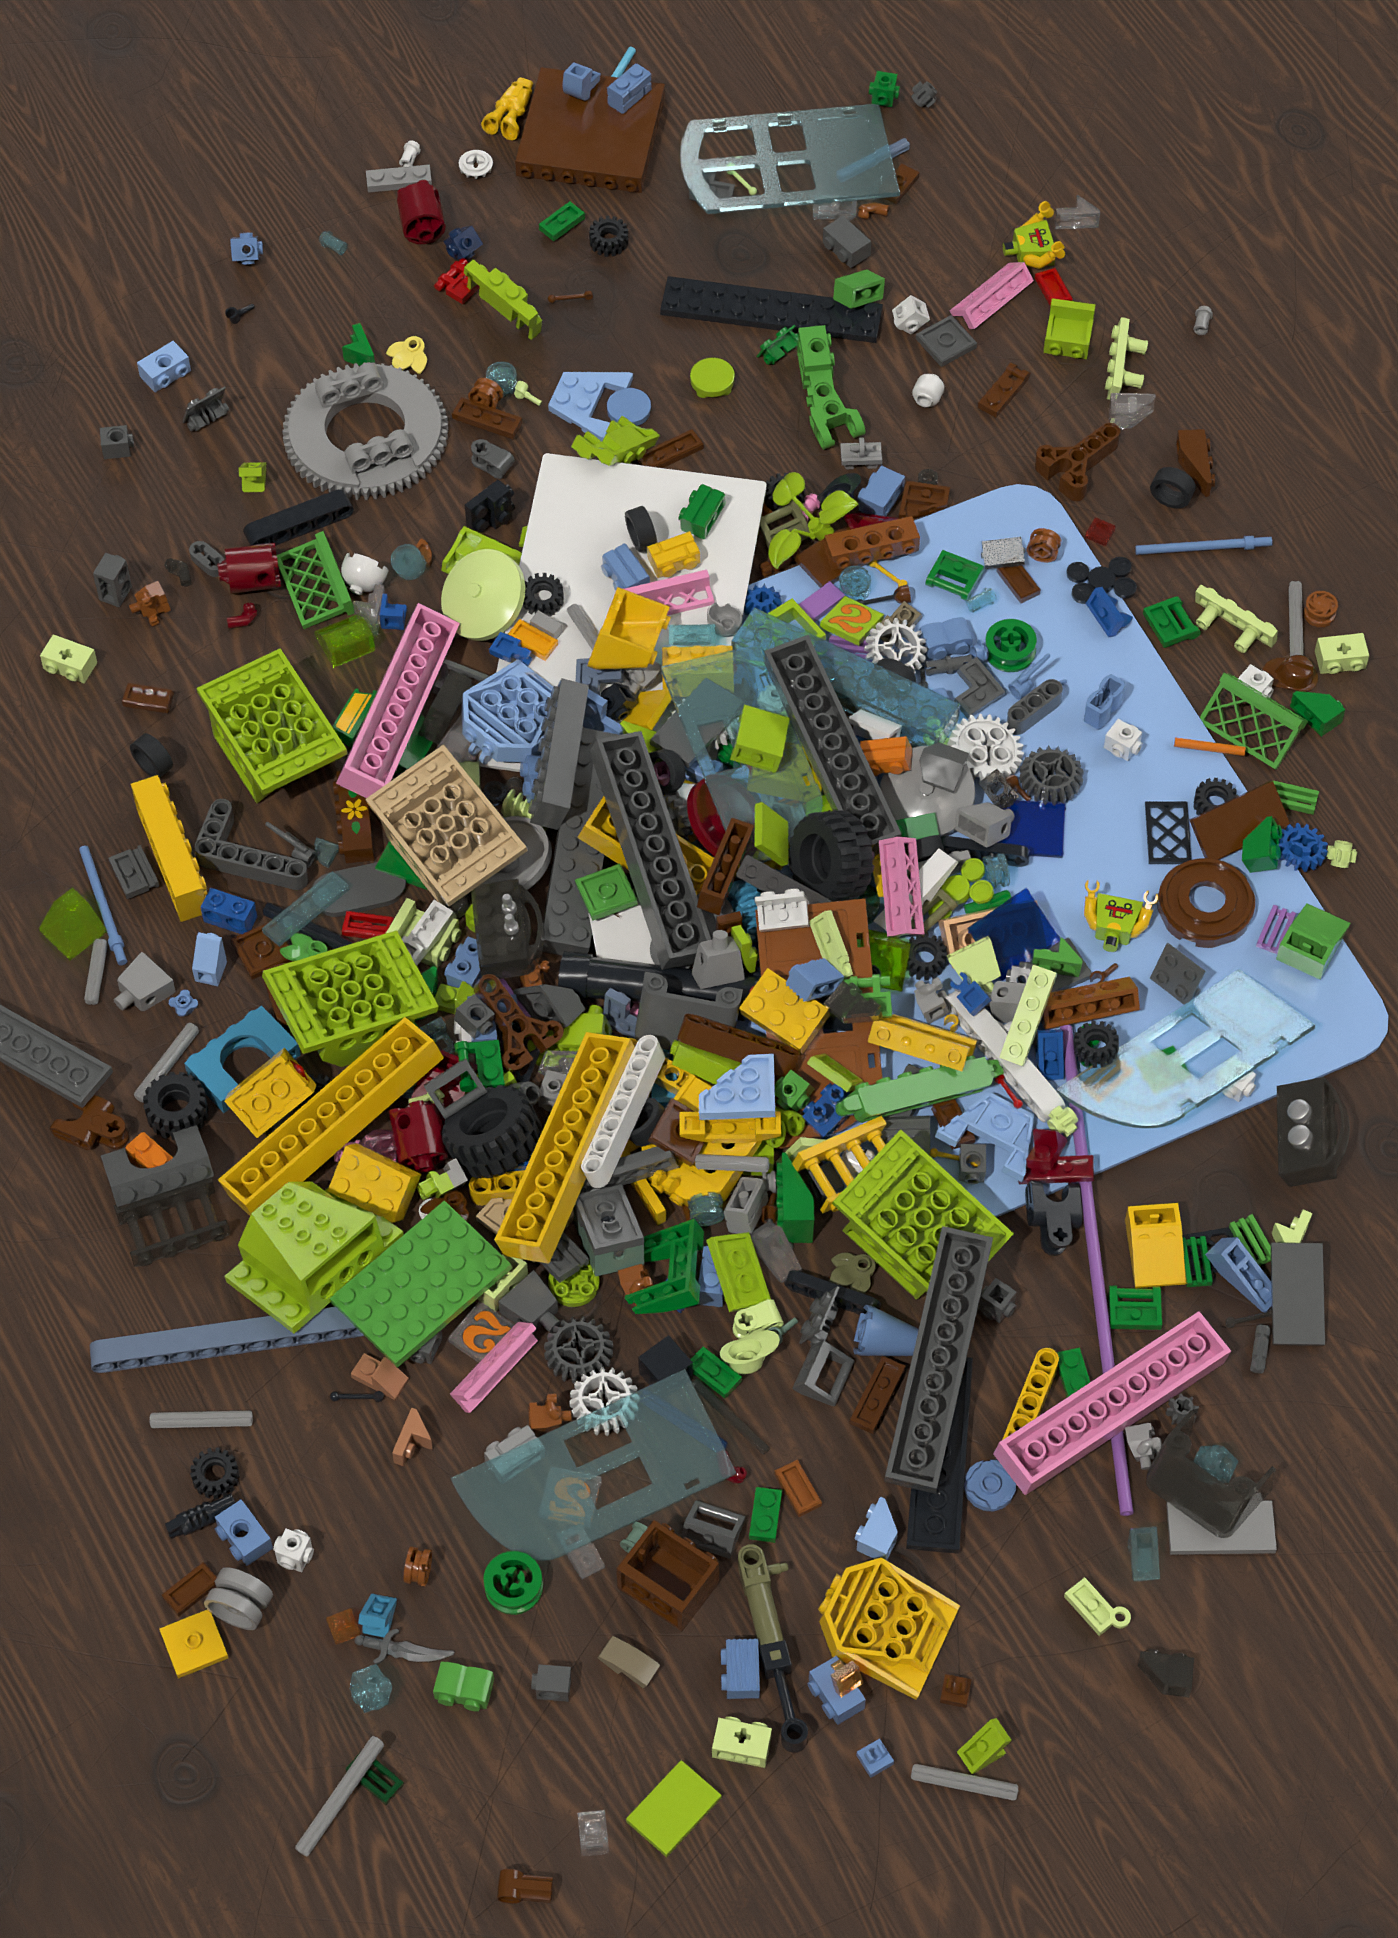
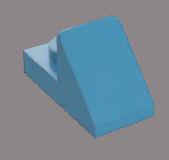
[358,1594,397,1637]

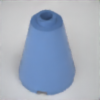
[853,1305,919,1356]

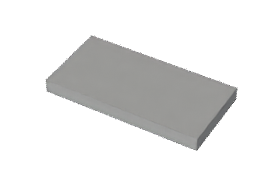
[1166,1501,1277,1555]

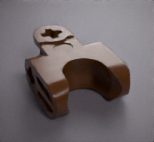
[50,1095,129,1150]

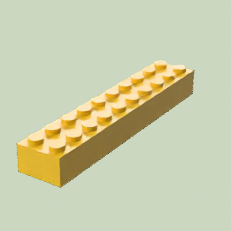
[218,1017,444,1215]
[494,1032,635,1264]

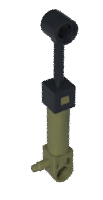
[738,1544,808,1753]

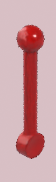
[995,1075,1023,1109]

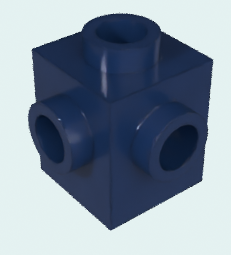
[443,226,483,260]

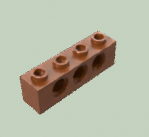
[824,516,920,570]
[1040,976,1140,1029]

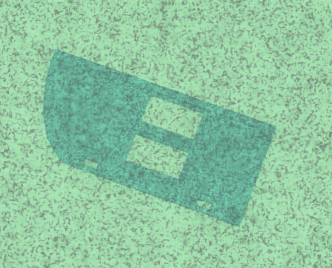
[660,644,823,864]
[1056,969,1315,1129]
[451,1369,736,1561]

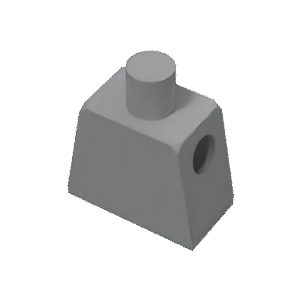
[955,802,1014,847]
[692,930,744,989]
[114,952,176,1011]
[985,981,1026,1023]

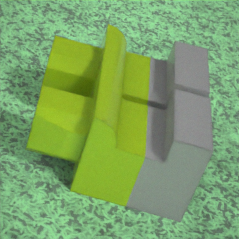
[416,1158,468,1201]

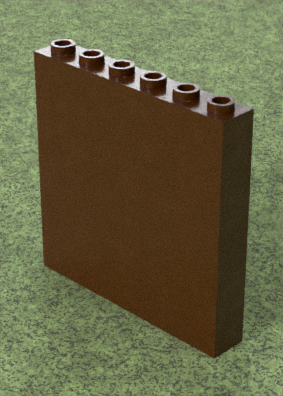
[515,67,665,193]

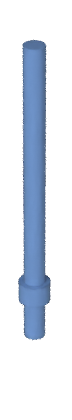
[1135,536,1272,555]
[79,846,127,965]

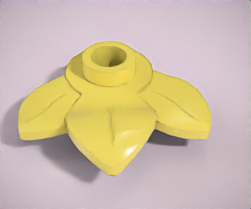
[386,336,427,374]

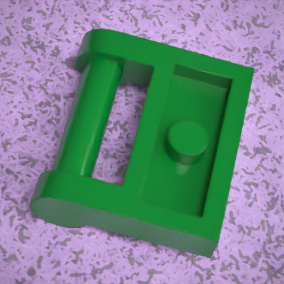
[925,550,984,601]
[1143,596,1201,648]
[454,1040,505,1092]
[1108,1285,1162,1330]

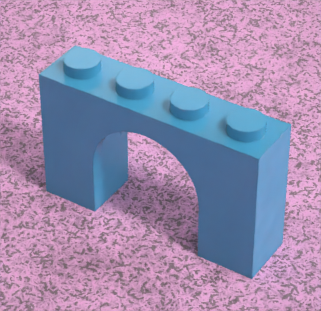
[184,1005,301,1113]

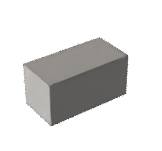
[530,610,563,639]

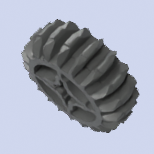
[1019,745,1084,806]
[544,1316,613,1384]

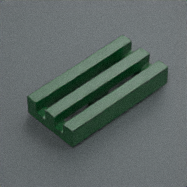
[345,1753,404,1805]

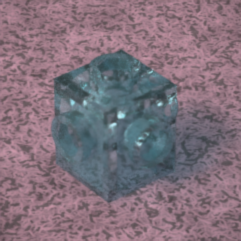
[1191,1445,1239,1484]
[350,1664,392,1713]

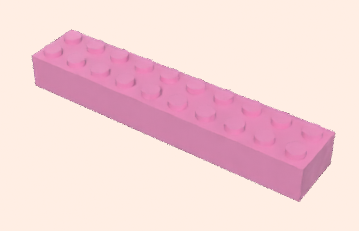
[336,603,460,798]
[993,1311,1231,1495]

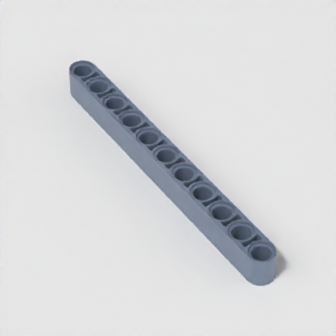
[90,1307,364,1373]

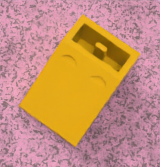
[1125,1203,1186,1288]

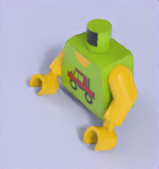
[1003,201,1065,269]
[1084,880,1159,952]

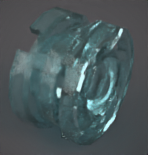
[486,362,517,397]
[391,544,426,580]
[839,566,871,601]
[983,853,1010,889]
[688,1192,725,1226]

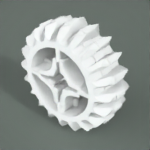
[864,618,927,681]
[570,1367,640,1436]

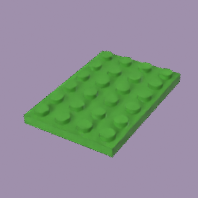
[330,1201,512,1368]

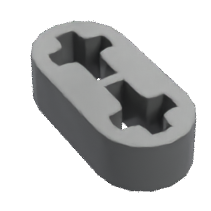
[189,541,224,577]

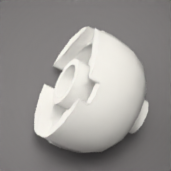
[341,553,388,595]

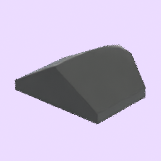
[919,742,969,793]

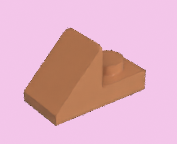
[351,1353,409,1401]
[392,1408,433,1466]

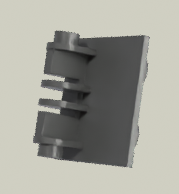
[182,386,229,431]
[1150,943,1206,1007]
[799,1286,839,1346]

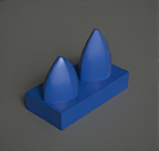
[1086,587,1133,637]

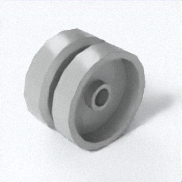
[204,1568,273,1630]

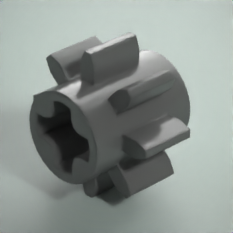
[911,81,937,108]
[1166,1393,1199,1428]

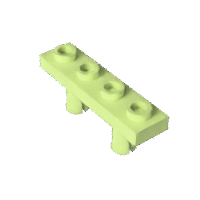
[1105,317,1148,401]
[1195,585,1278,653]
[999,965,1057,1067]

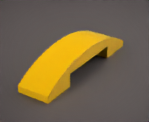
[679,1111,781,1143]

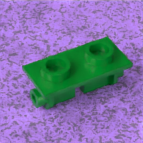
[757,325,798,365]

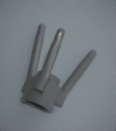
[265,822,317,868]

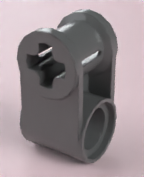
[471,439,515,479]

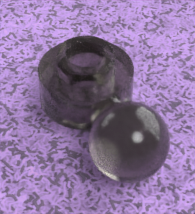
[483,776,523,806]

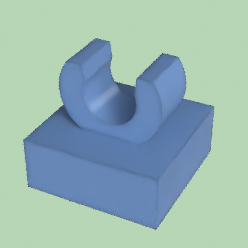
[856,1739,894,1778]

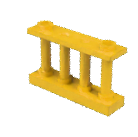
[868,1013,978,1071]
[792,1115,887,1213]

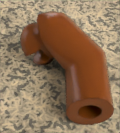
[858,202,889,219]

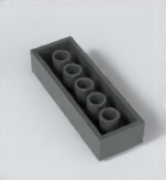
[528,678,589,830]

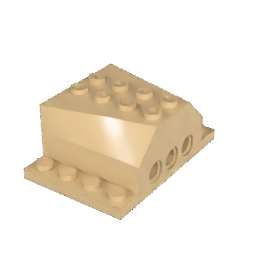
[365,744,528,906]

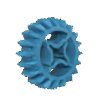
[727,880,761,944]

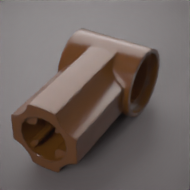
[497,1869,553,1904]

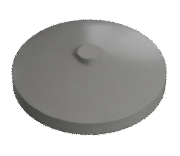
[880,746,975,837]
[471,816,552,900]

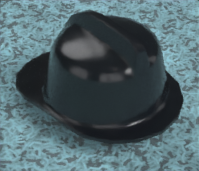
[817,473,861,502]

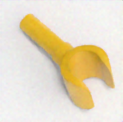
[944,1014,959,1032]

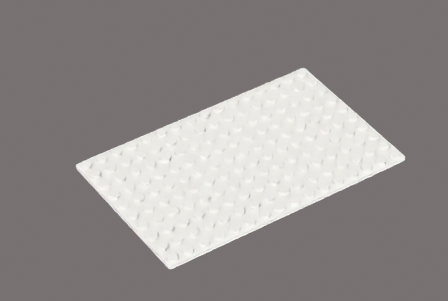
[477,453,766,772]

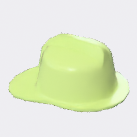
[720,1330,780,1374]

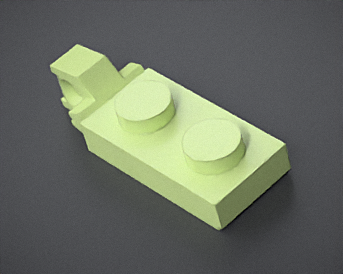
[809,910,853,979]

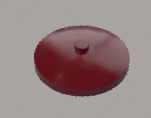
[687,775,757,858]

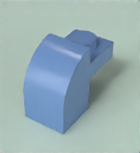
[563,62,601,101]

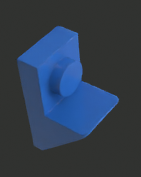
[1035,1029,1064,1080]

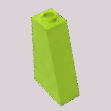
[670,1040,742,1085]

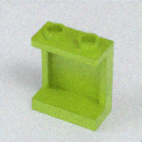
[1043,299,1096,359]
[730,704,790,773]

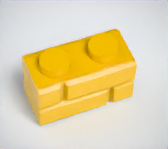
[647,531,700,578]

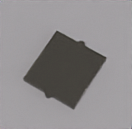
[981,537,1025,569]

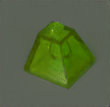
[39,887,107,960]
[861,929,911,992]

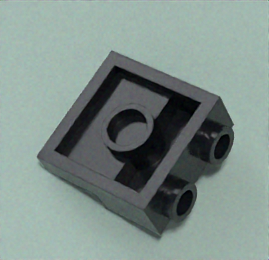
[465,480,515,533]

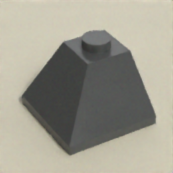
[513,984,585,1027]

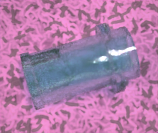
[319,231,348,255]
[966,588,997,613]

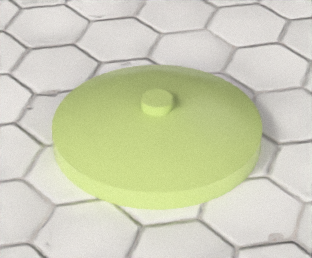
[441,549,525,641]

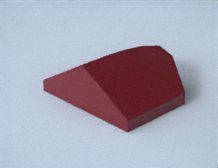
[844,512,899,529]

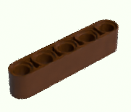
[677,1013,800,1077]

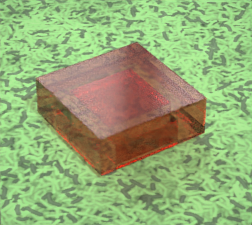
[1085,517,1116,547]

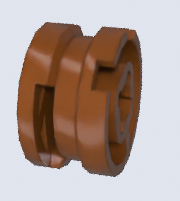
[468,378,503,409]
[1026,528,1062,563]
[1304,591,1338,627]
[403,1546,433,1586]

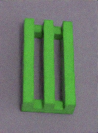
[1273,781,1319,815]
[1229,1214,1271,1266]

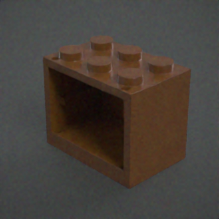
[617,1520,719,1632]

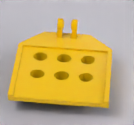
[641,1074,763,1209]
[818,1557,960,1700]

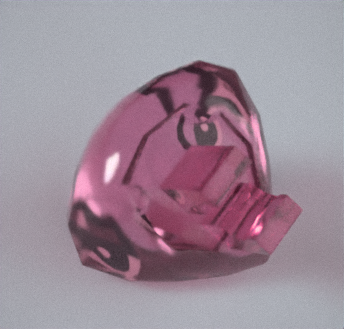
[358,1129,397,1162]

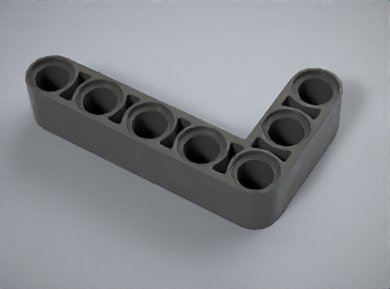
[195,799,309,890]

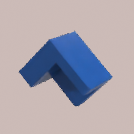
[380,594,407,630]

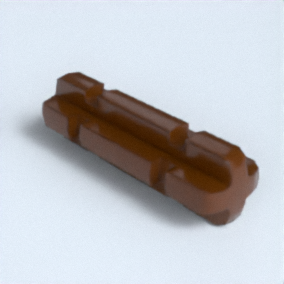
[759,549,801,576]

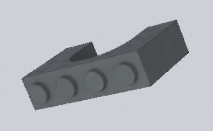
[101,1125,214,1207]

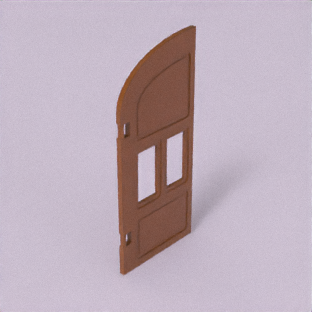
[755,899,883,1150]

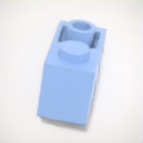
[192,932,227,986]
[855,1497,898,1560]

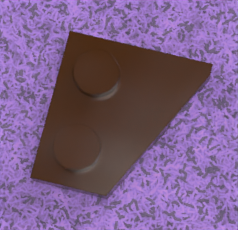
[899,481,950,519]

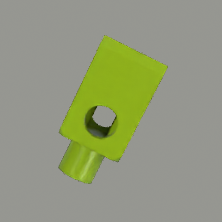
[557,1005,612,1060]

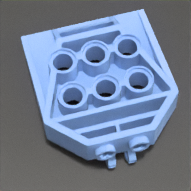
[462,659,553,765]

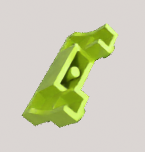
[464,260,542,340]
[571,416,660,466]
[441,526,522,574]

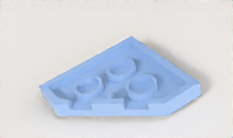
[699,1054,775,1120]

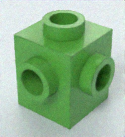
[775,1070,815,1112]

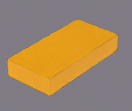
[507,619,558,661]

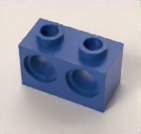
[201,888,257,934]

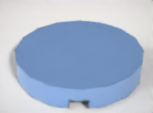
[607,388,651,426]
[964,1460,1016,1511]

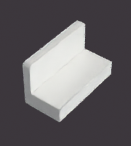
[848,709,902,740]

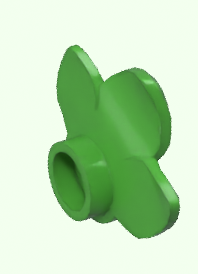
[280,933,327,961]

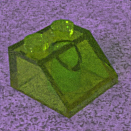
[314,615,375,668]

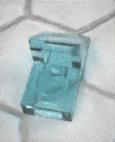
[1127,1526,1160,1581]

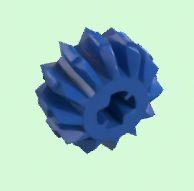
[744,583,782,621]

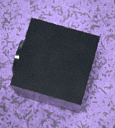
[638,1335,693,1400]

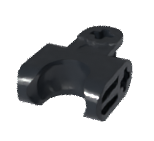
[1025,1180,1082,1256]

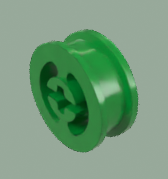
[985,619,1037,672]
[483,1551,543,1615]

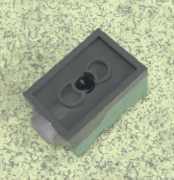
[573,1184,644,1276]

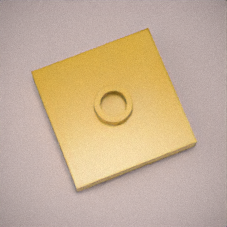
[159,1609,228,1679]

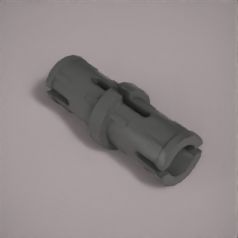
[925,654,972,676]

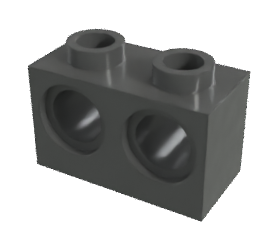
[93,553,132,608]

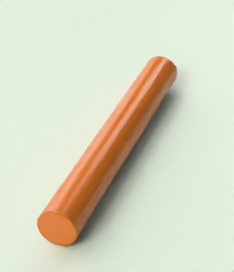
[1174,737,1246,756]

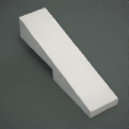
[874,849,958,938]
[402,900,457,966]

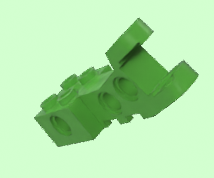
[797,325,865,450]

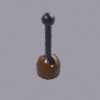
[856,585,911,605]

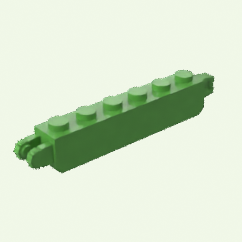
[835,1055,1004,1123]

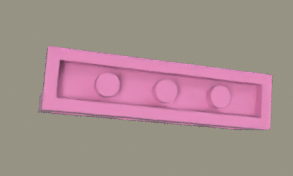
[950,262,1034,329]
[624,569,714,615]
[879,837,924,937]
[450,1322,538,1413]

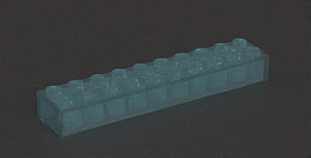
[731,607,960,746]

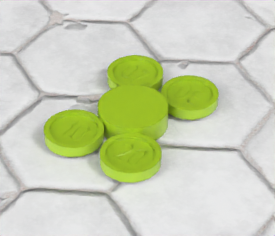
[928,858,994,920]

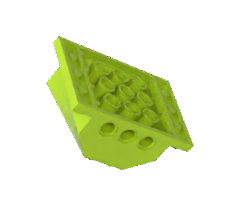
[197,648,347,803]
[262,930,439,1067]
[832,1129,1014,1300]
[225,1182,404,1334]

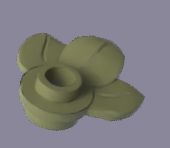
[830,1253,876,1294]

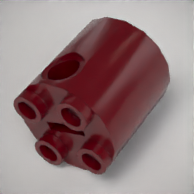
[397,180,446,244]
[217,543,281,594]
[389,1100,447,1173]

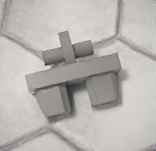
[840,438,882,469]

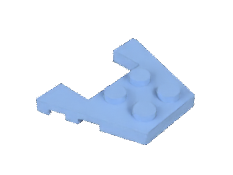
[548,372,633,441]
[935,1092,1034,1182]

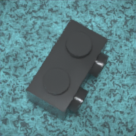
[823,216,871,268]

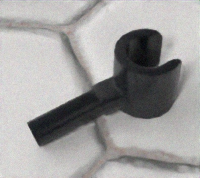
[225,304,255,324]

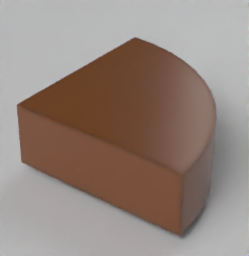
[409,539,432,568]

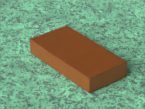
[774,1459,822,1517]

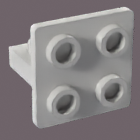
[755,889,809,932]

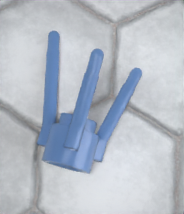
[1008,653,1067,700]

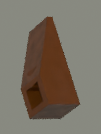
[1176,429,1215,497]

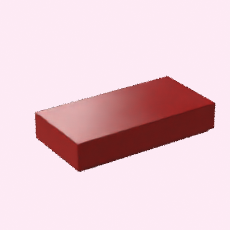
[1035,268,1073,307]

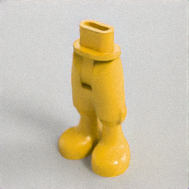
[481,77,533,140]

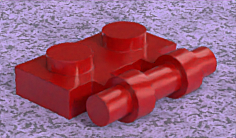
[434,258,490,304]

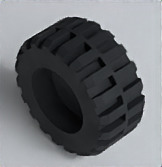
[788,810,874,902]
[442,1085,542,1178]

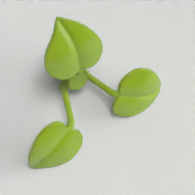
[769,472,858,569]

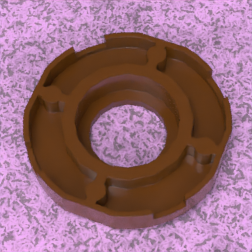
[1157,858,1255,948]

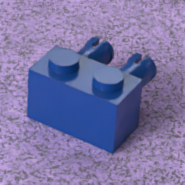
[802,1083,850,1140]

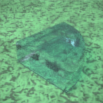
[314,838,339,868]

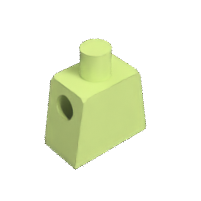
[946,936,1001,992]

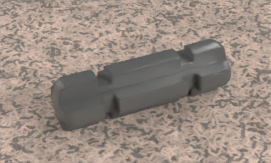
[1250,1324,1270,1374]

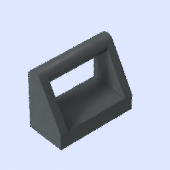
[424,1058,487,1119]
[792,1341,855,1406]
[681,1500,746,1559]

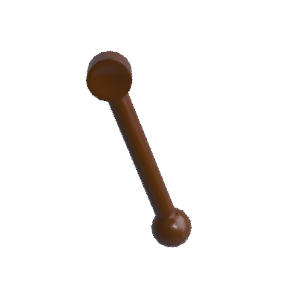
[547,291,593,303]

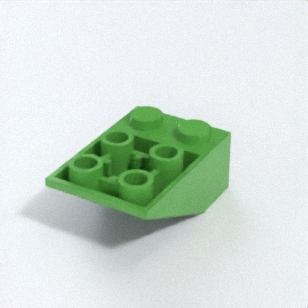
[1276,903,1351,979]

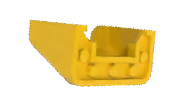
[587,587,671,670]

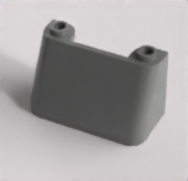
[635,972,743,1050]

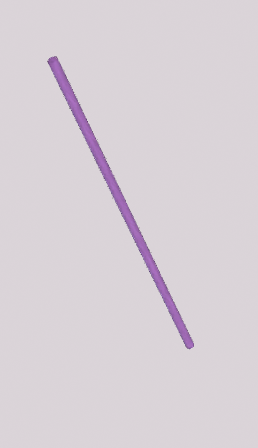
[1060,1025,1133,1516]

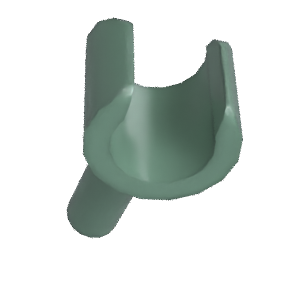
[768,1318,798,1344]

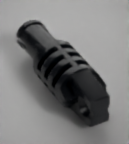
[165,1493,235,1539]

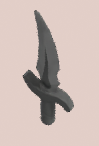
[355,1629,455,1664]

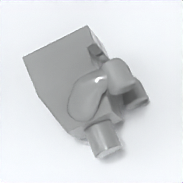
[624,661,662,695]
[914,977,950,1024]
[1125,1423,1166,1470]

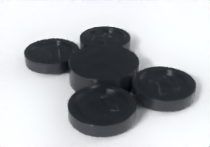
[1066,557,1137,604]

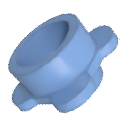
[969,640,989,665]
[169,990,198,1016]

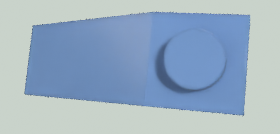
[1205,1237,1272,1312]

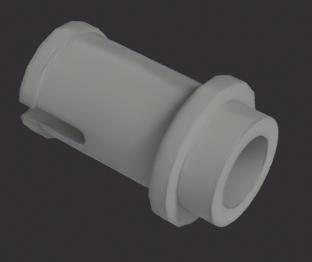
[1193,306,1213,335]

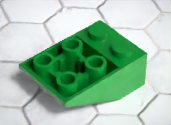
[776,1153,814,1243]

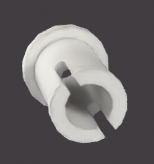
[399,141,420,167]

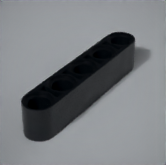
[243,489,354,546]

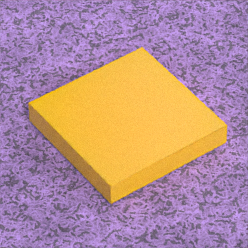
[622,689,674,730]

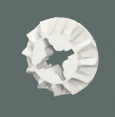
[459,150,493,179]

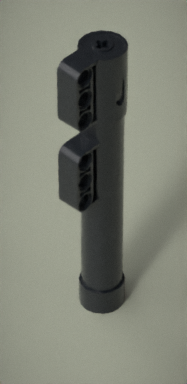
[558,951,881,1031]

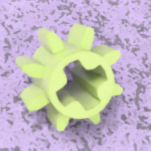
[1326,840,1357,868]
[1047,1105,1078,1138]

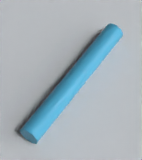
[611,47,636,78]

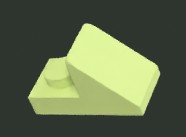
[1272,1210,1312,1243]

